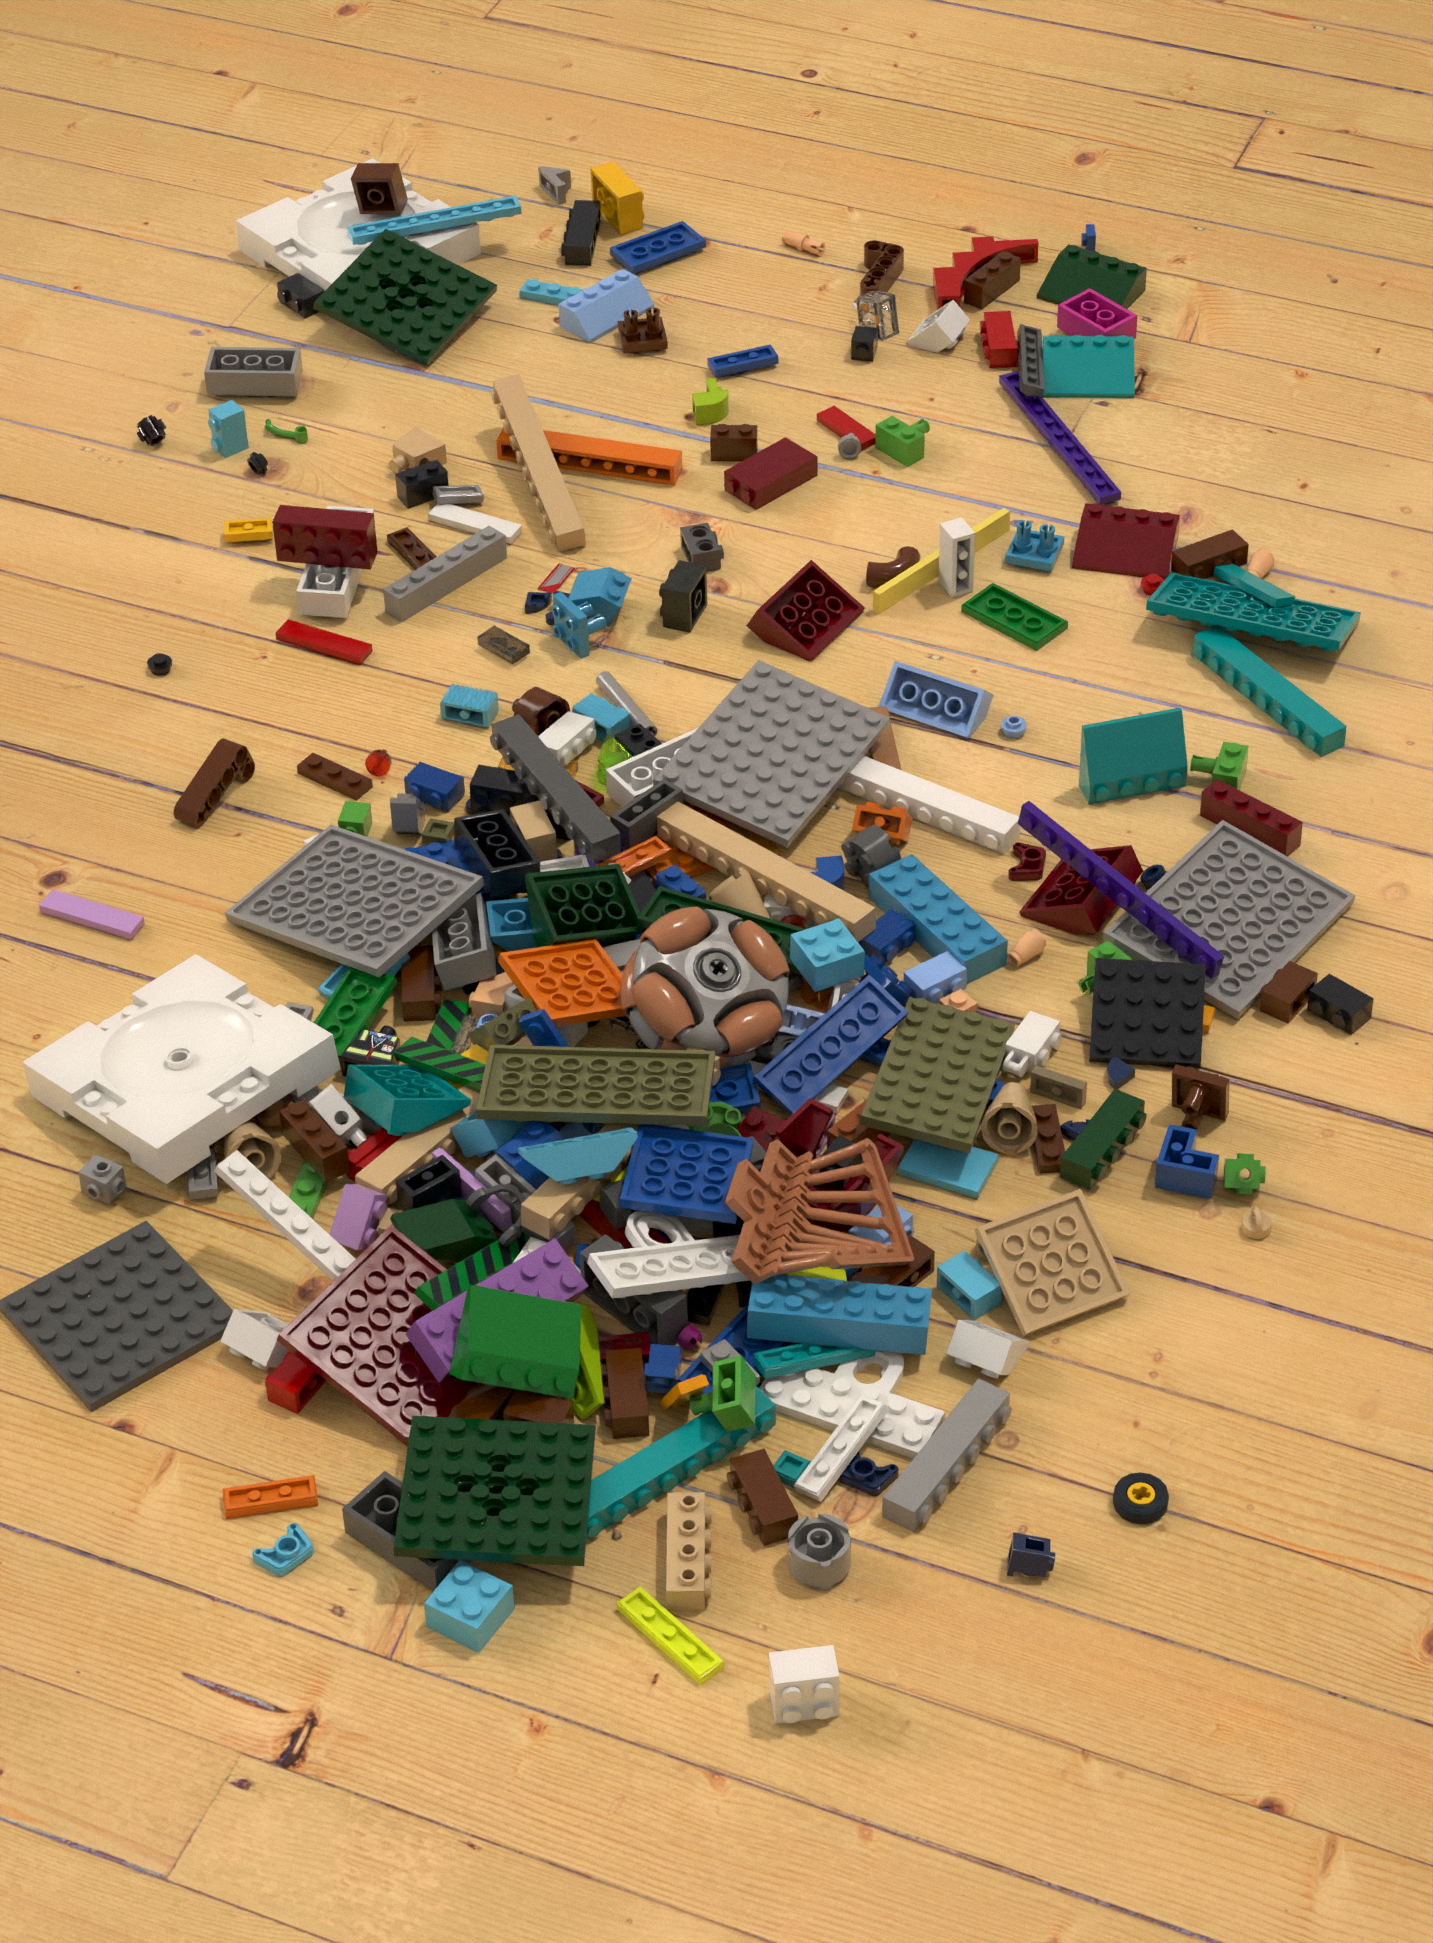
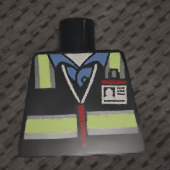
[340,1026,400,1077]

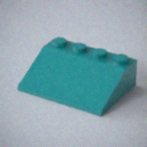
[1042,335,1135,398]
[1079,708,1188,804]
[344,1065,471,1136]

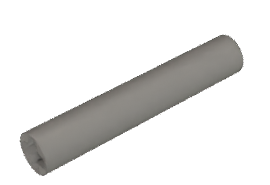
[596,671,657,737]

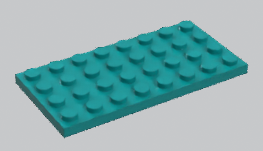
[1146,573,1361,652]

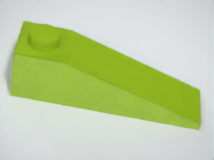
[564,1301,604,1420]

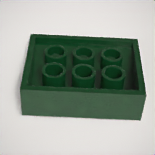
[1037,244,1147,309]
[525,864,647,947]

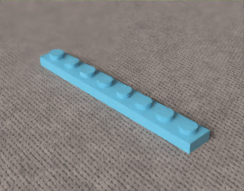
[347,196,522,245]

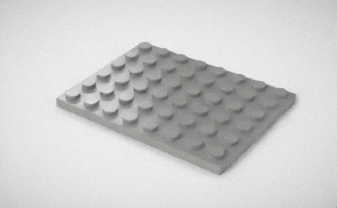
[653,660,890,848]
[1103,820,1356,1019]
[225,825,485,977]

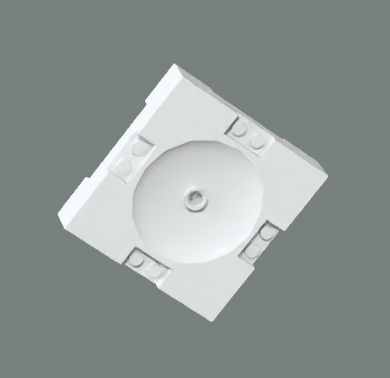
[236,158,481,290]
[22,954,341,1184]

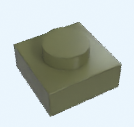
[421,818,454,844]

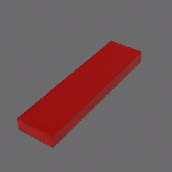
[275,619,373,665]

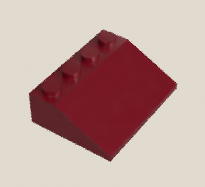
[1072,503,1180,580]
[746,560,865,662]
[1019,845,1143,935]

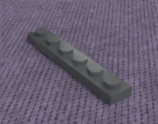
[1017,324,1045,398]

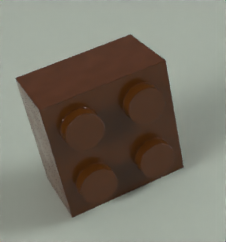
[351,163,408,214]

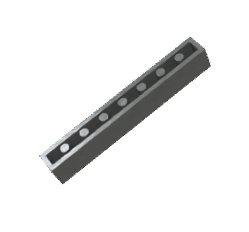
[490,714,621,863]

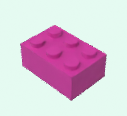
[1057,288,1137,339]

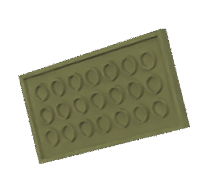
[859,997,1015,1153]
[476,1045,715,1127]

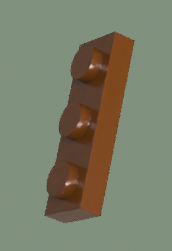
[297,753,373,801]
[1032,1104,1065,1174]

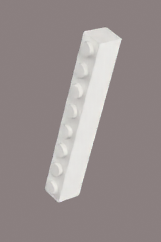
[838,756,1020,854]

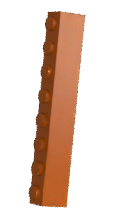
[496,427,683,486]

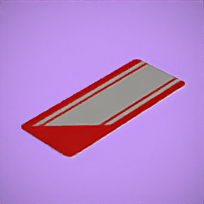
[538,563,575,593]

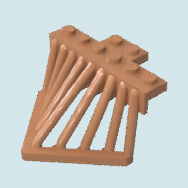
[725,1138,914,1285]

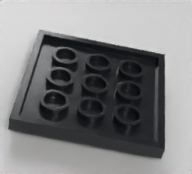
[1089,958,1206,1068]

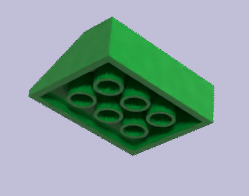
[449,1284,581,1399]

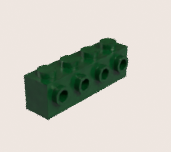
[1060,1089,1147,1190]

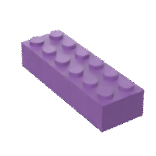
[406,1238,589,1383]

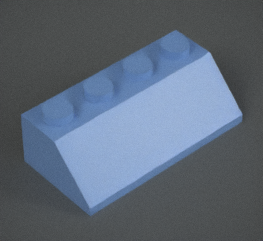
[559,269,654,343]
[879,661,994,738]

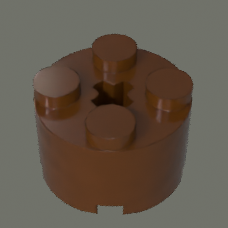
[512,686,570,736]

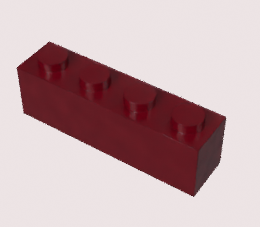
[1200,779,1303,857]

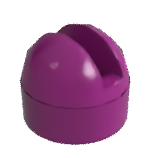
[676,1324,702,1351]

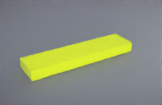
[616,1586,724,1685]

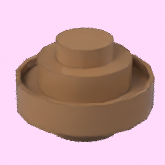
[255,1093,296,1126]

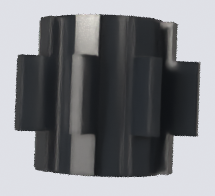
[137,415,166,446]

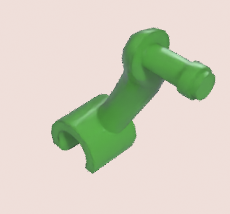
[264,419,308,444]

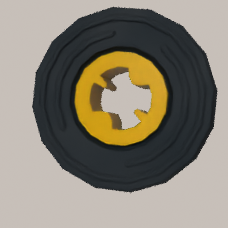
[1113,1472,1169,1524]

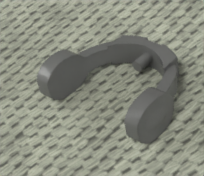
[466,1183,527,1247]

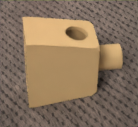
[389,427,447,473]

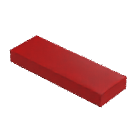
[817,406,875,451]

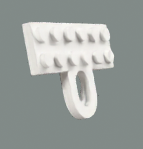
[587,1210,750,1298]
[759,1350,945,1459]

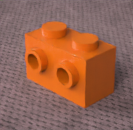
[852,802,913,845]

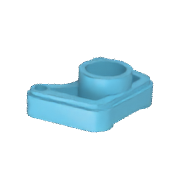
[252,1523,314,1577]

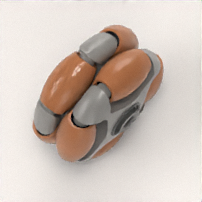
[620,907,790,1069]

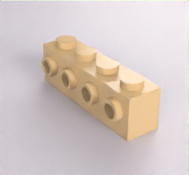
[666,1492,712,1611]

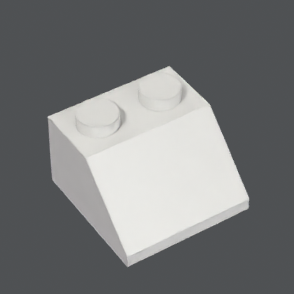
[906,300,970,352]
[220,1309,289,1370]
[946,1320,1030,1379]

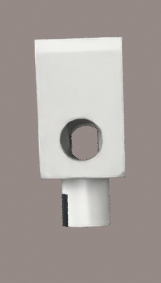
[310,1084,367,1149]

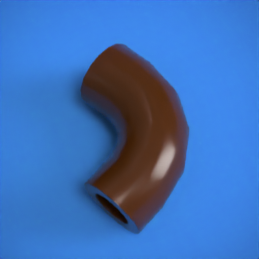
[866,546,921,587]

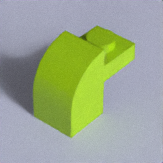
[692,378,729,425]

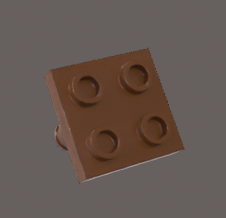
[618,308,668,353]
[1172,1064,1230,1130]

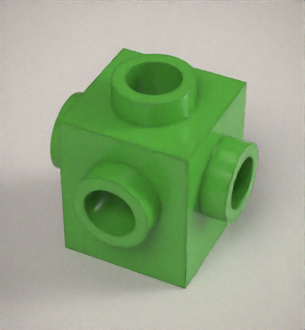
[1223,1153,1266,1194]

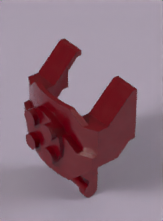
[773,1098,903,1232]

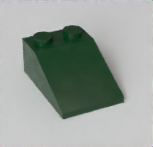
[390,1199,499,1263]

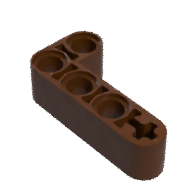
[860,240,904,308]
[173,738,255,827]

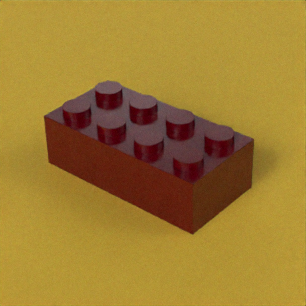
[272,505,378,570]

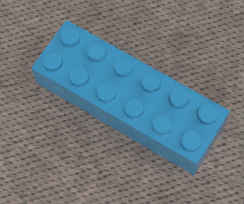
[869,854,1008,984]
[747,1275,932,1355]

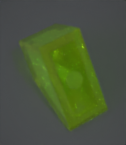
[596,735,632,786]

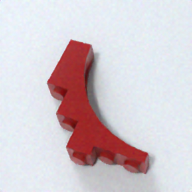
[933,236,1039,310]

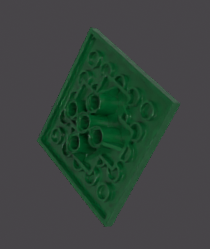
[313,228,497,366]
[394,1415,596,1566]

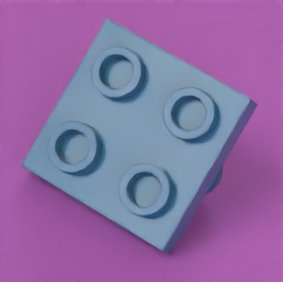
[1005,520,1065,571]
[552,592,607,659]

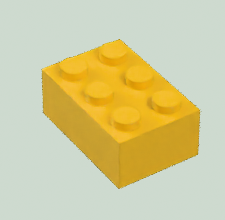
[590,162,645,235]

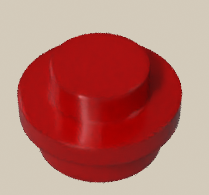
[1141,574,1165,596]

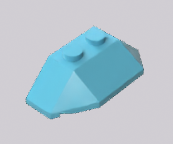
[518,1128,638,1184]

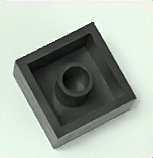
[659,560,707,633]

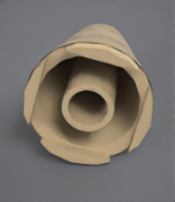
[706,870,771,919]
[981,1082,1038,1153]
[223,1120,281,1179]

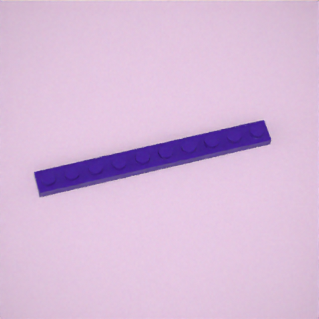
[999,371,1121,505]
[1018,801,1224,980]

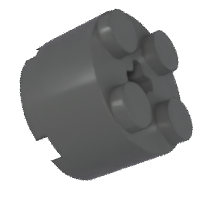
[841,825,901,888]

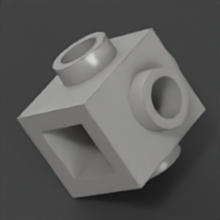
[78,1154,126,1204]

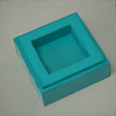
[773,1450,811,1488]

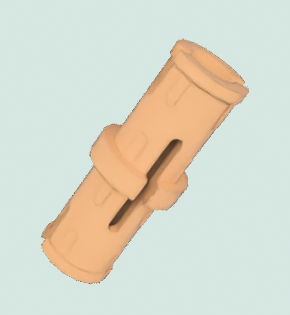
[782,230,825,256]

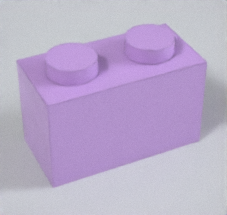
[329,1184,387,1250]

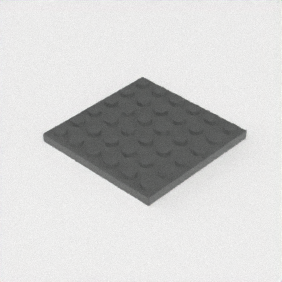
[0,1221,233,1412]

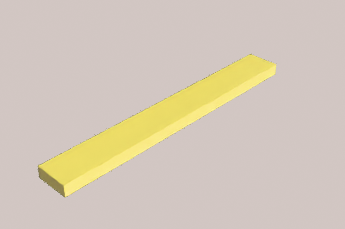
[873,508,1010,614]

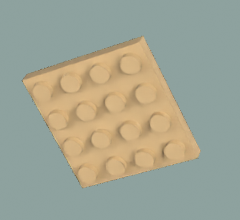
[975,1189,1130,1337]

